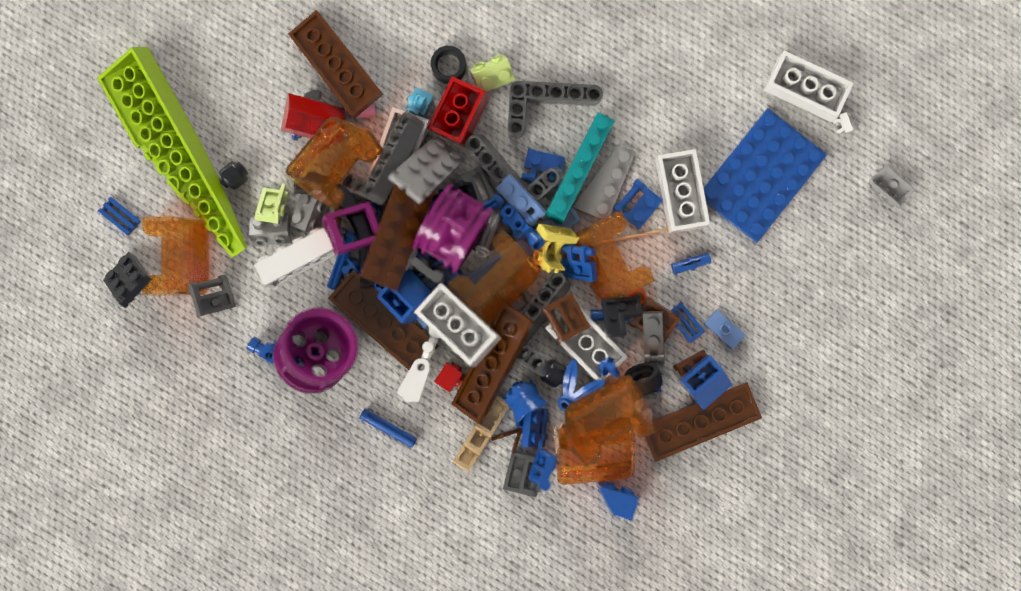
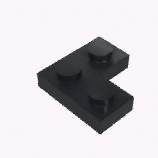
[601,296,643,338]

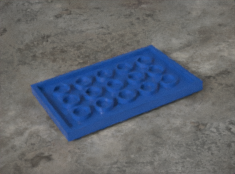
[703,108,827,243]

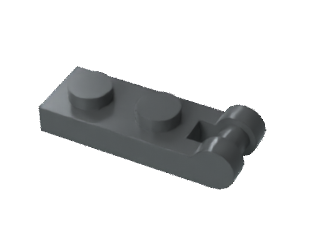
[643,311,665,364]

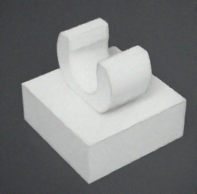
[833,112,857,134]

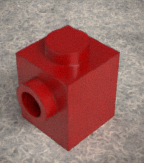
[434,362,464,393]

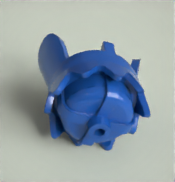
[503,380,548,428]

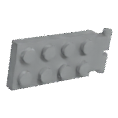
[388,135,465,204]

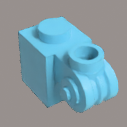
[406,88,434,118]

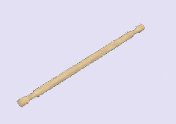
[579,227,668,247]

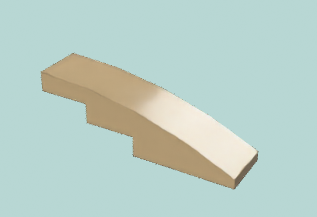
[452,395,509,473]

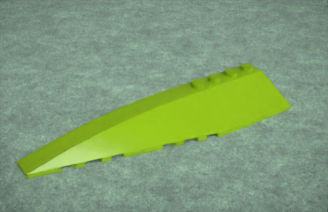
[97,47,247,258]

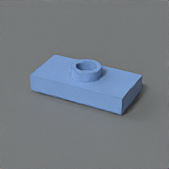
[704,310,746,350]

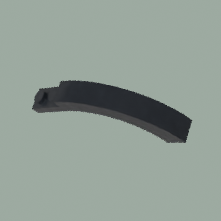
[294,170,374,288]

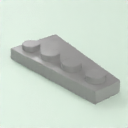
[573,145,635,222]

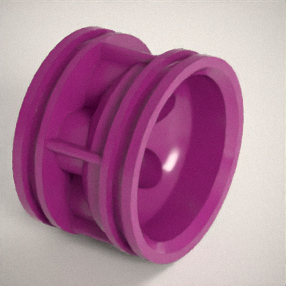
[413,184,494,274]
[273,308,358,394]

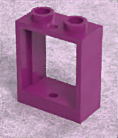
[322,202,379,256]

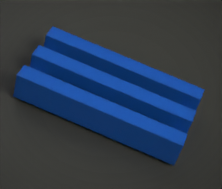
[98,197,141,235]
[670,302,705,344]

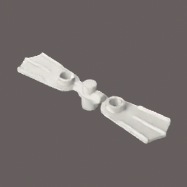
[397,327,441,402]

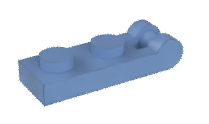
[496,174,547,227]

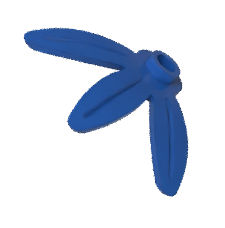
[557,360,613,417]

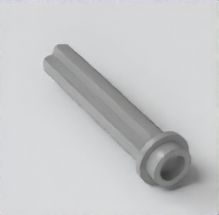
[475,207,502,258]

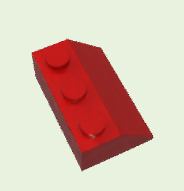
[427,76,490,148]
[280,93,345,145]

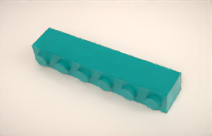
[545,112,615,225]

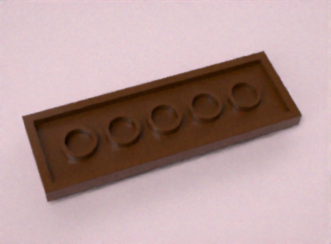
[288,10,384,119]
[359,184,436,291]
[328,270,439,370]
[451,303,535,424]
[640,382,762,462]

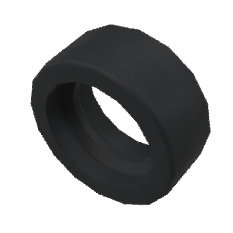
[430,45,467,84]
[623,363,663,396]

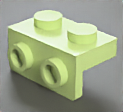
[470,55,515,92]
[255,183,289,224]

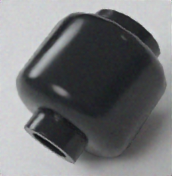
[219,161,249,190]
[540,359,567,388]

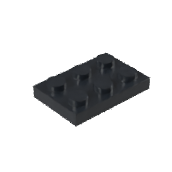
[103,252,152,309]

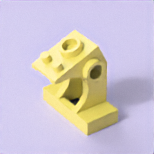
[533,224,579,273]

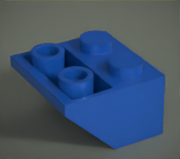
[377,269,433,323]
[677,355,732,410]
[597,480,639,521]

